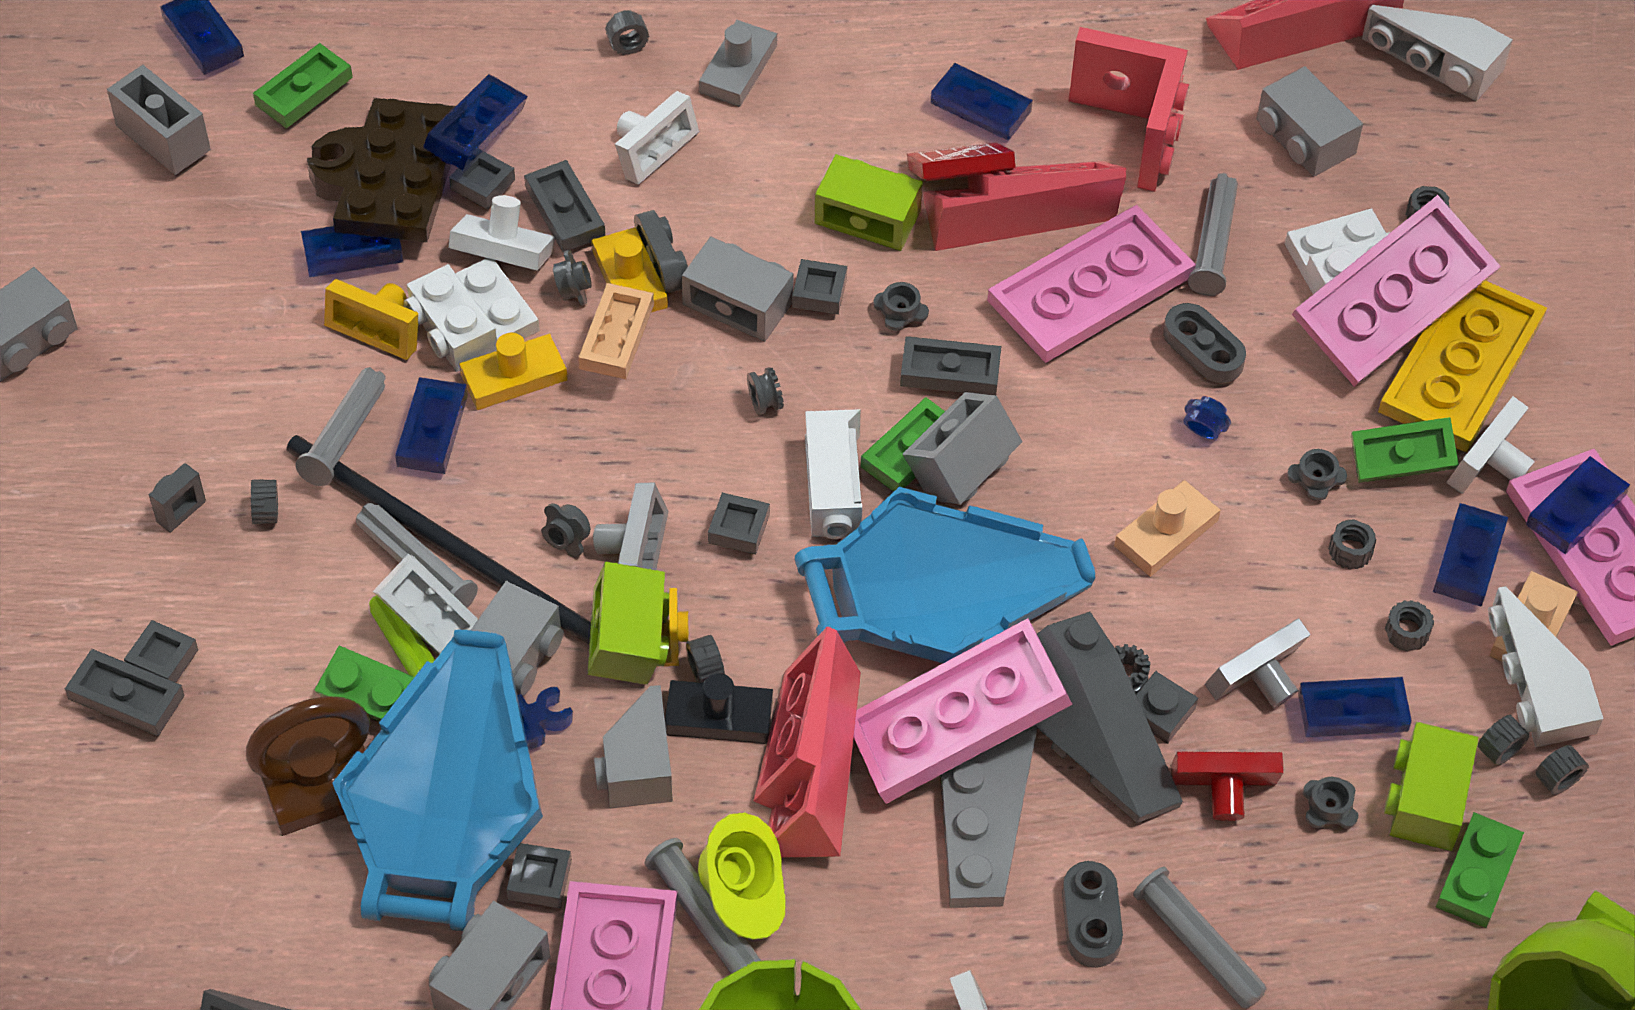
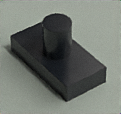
[665,673,773,744]

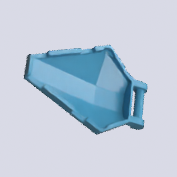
[794,487,1095,663]
[332,629,543,931]

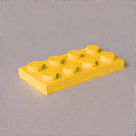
[1378,281,1547,453]

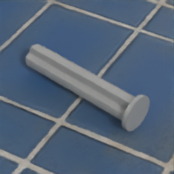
[1188,173,1238,296]
[295,367,386,486]
[356,503,478,608]
[645,838,761,974]
[1133,867,1266,1009]

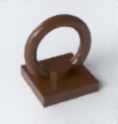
[246,696,370,836]

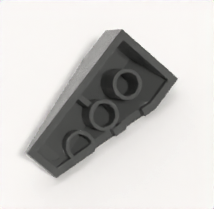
[1035,612,1183,823]

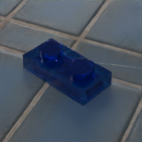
[160,0,244,75]
[930,63,1033,141]
[301,226,403,277]
[395,377,468,474]
[1526,456,1630,555]
[1433,503,1508,607]
[1298,677,1412,738]

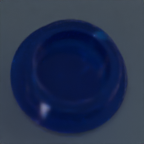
[1183,396,1231,440]

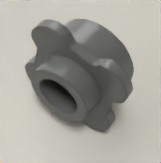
[553,250,592,305]
[873,282,929,331]
[1287,449,1347,501]
[541,503,591,557]
[1303,777,1358,828]

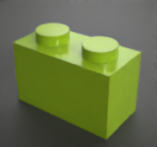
[814,154,923,251]
[587,561,669,685]
[1384,722,1479,851]

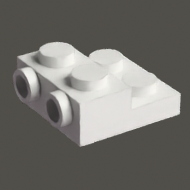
[1285,208,1391,294]
[404,258,540,372]

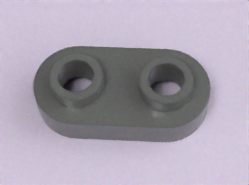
[634,210,688,294]
[1163,303,1246,383]
[1062,861,1123,968]

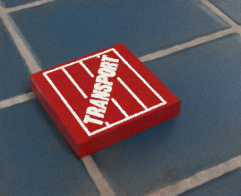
[907,142,1016,181]

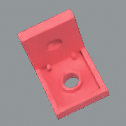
[1069,27,1189,192]

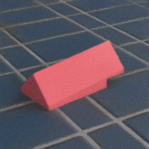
[1206,0,1404,70]
[923,161,1126,251]
[753,626,861,858]

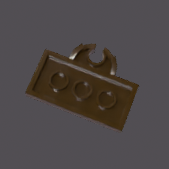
[307,98,465,242]

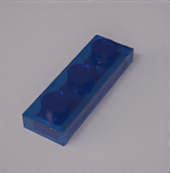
[423,74,528,170]

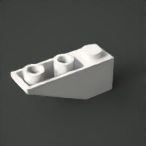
[1362,5,1513,102]
[1488,586,1603,748]

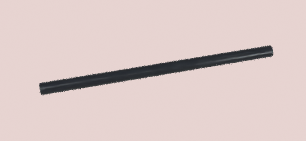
[286,435,591,645]

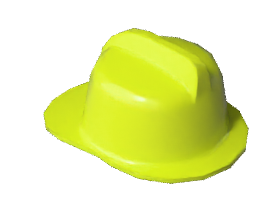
[698,812,786,940]

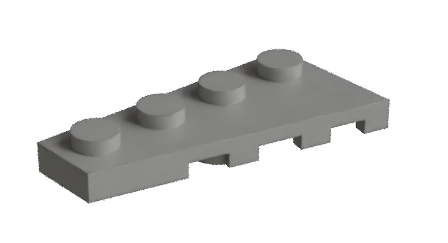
[940,725,1037,908]

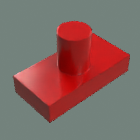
[1171,752,1284,821]

